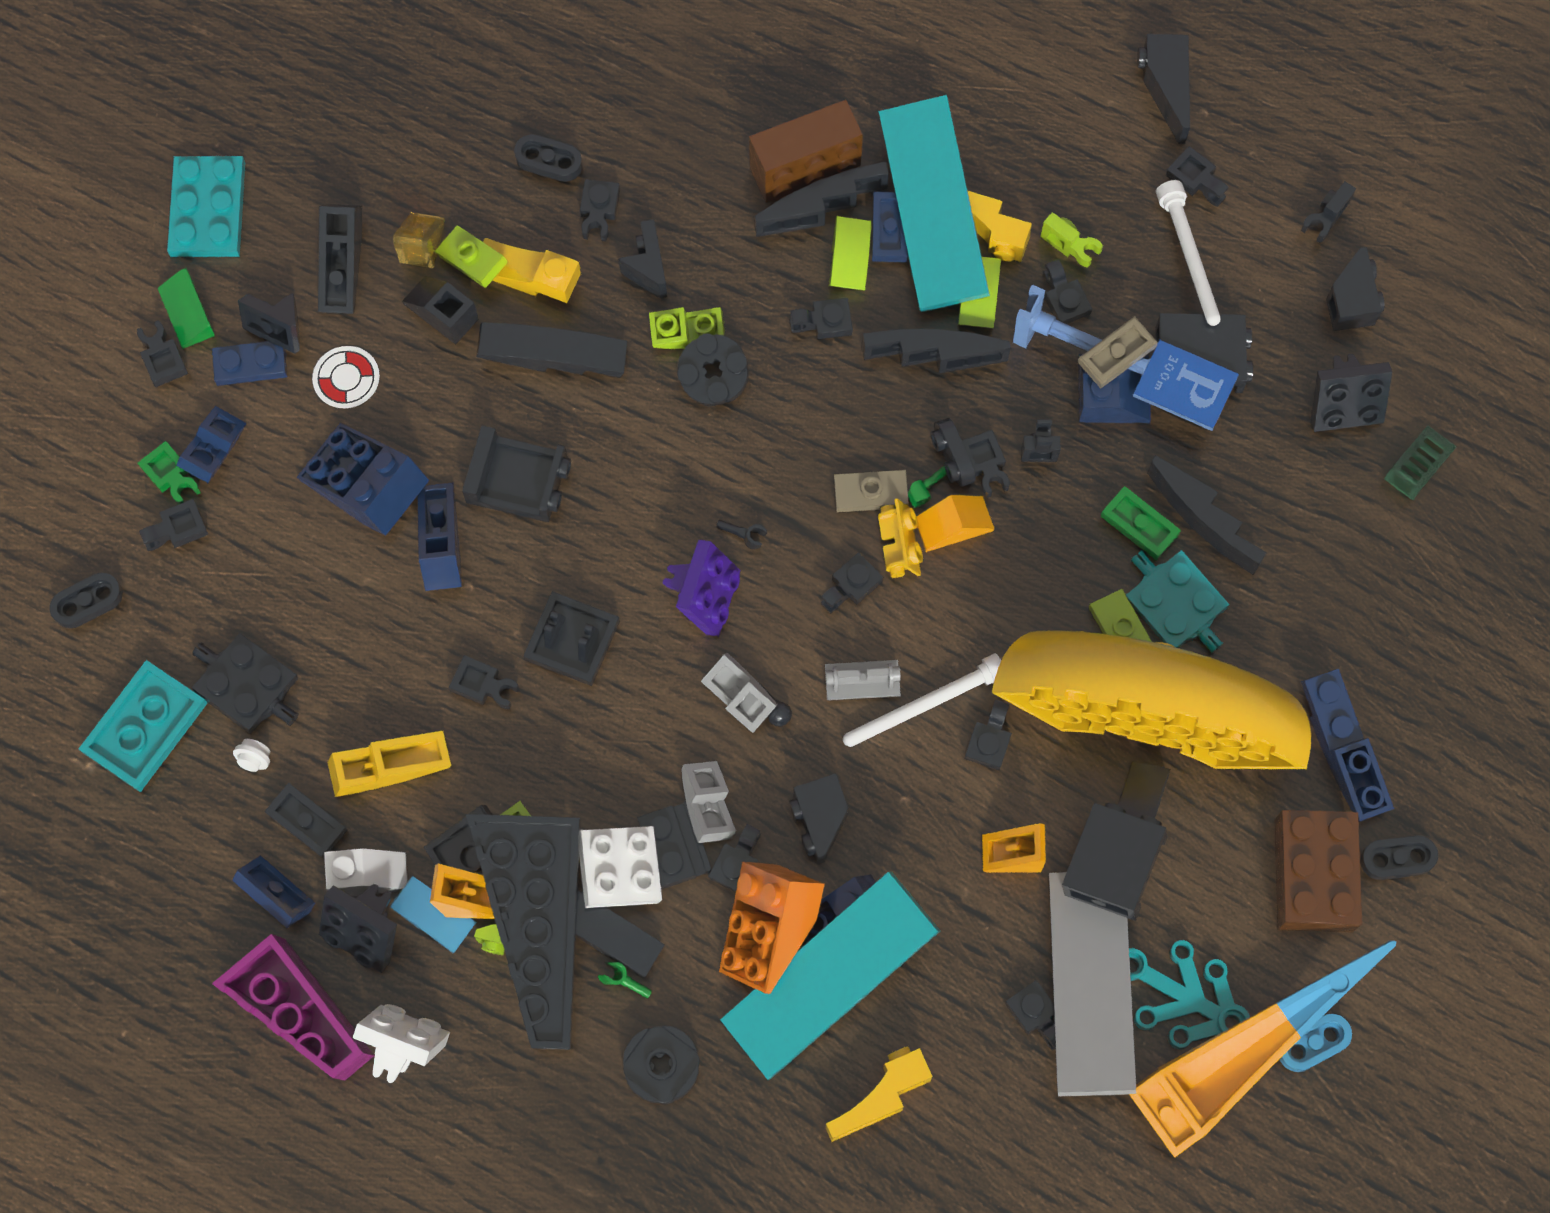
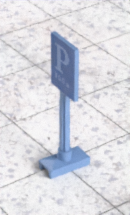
[1013,285,1239,431]

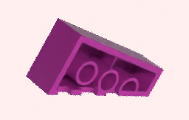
[212,934,375,1080]

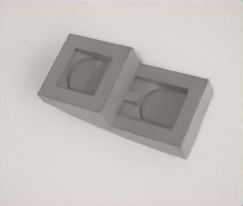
[701,653,777,733]
[682,761,736,843]

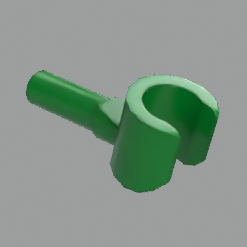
[908,466,947,508]
[598,962,652,999]

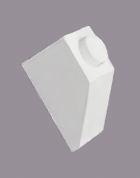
[324,849,408,896]

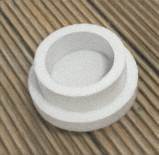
[233,739,270,772]

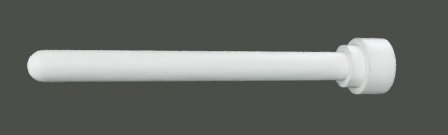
[1156,180,1221,326]
[843,653,1001,747]

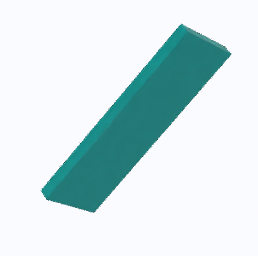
[879,95,990,312]
[720,871,941,1080]

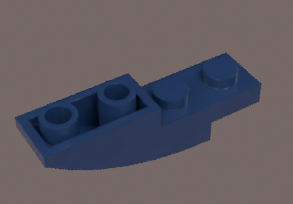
[1301,669,1394,821]

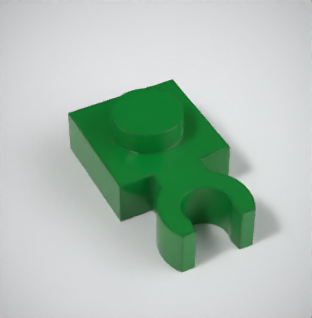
[137,441,201,505]

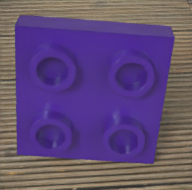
[663,540,741,637]

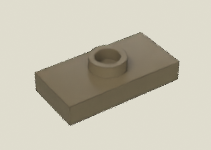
[1078,316,1158,389]
[834,470,909,512]

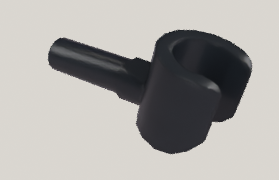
[716,520,767,550]

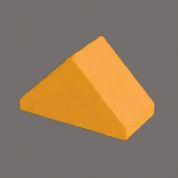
[916,495,995,552]
[982,823,1046,872]
[430,864,495,919]

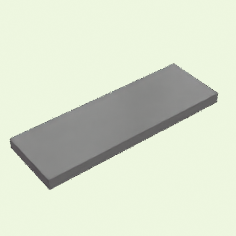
[1049,872,1137,1096]

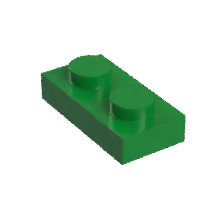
[1100,486,1181,561]

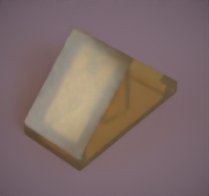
[393,212,445,268]

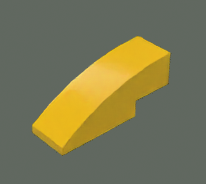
[327,731,451,797]

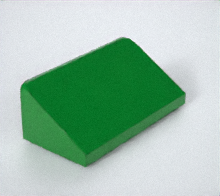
[158,268,215,349]

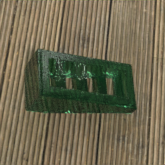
[1384,426,1456,500]

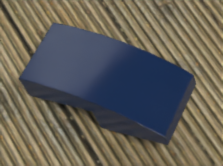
[176,406,247,483]

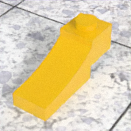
[968,191,1032,262]
[483,238,581,303]
[826,1046,932,1142]

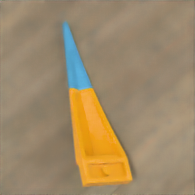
[1129,940,1397,1157]

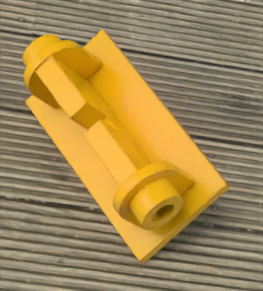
[878,498,923,578]

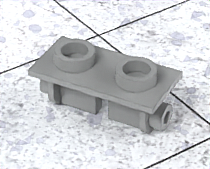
[825,660,901,700]

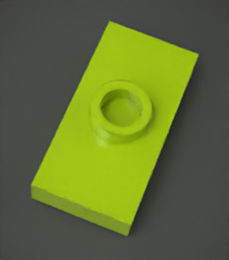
[435,225,508,288]
[1089,589,1152,642]

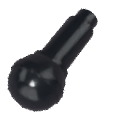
[759,683,792,727]

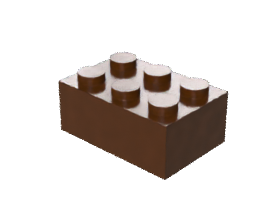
[749,100,863,203]
[1275,810,1362,932]

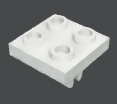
[579,826,662,908]
[353,1004,450,1083]

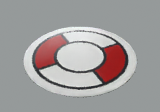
[312,346,380,408]

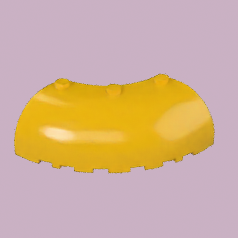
[992,631,1311,769]

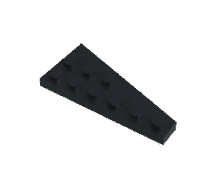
[465,814,581,1050]

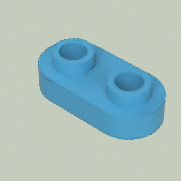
[1279,1014,1352,1072]

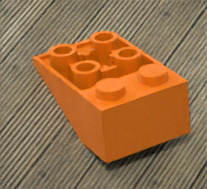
[719,862,825,994]

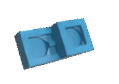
[389,876,476,953]

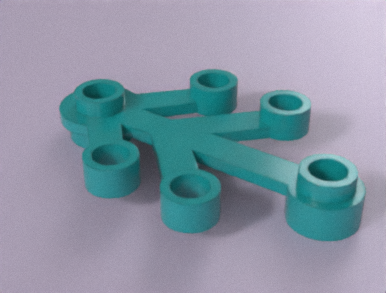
[1129,940,1250,1050]

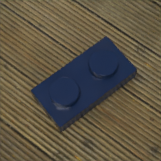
[872,192,908,262]
[212,341,288,386]
[232,855,315,928]

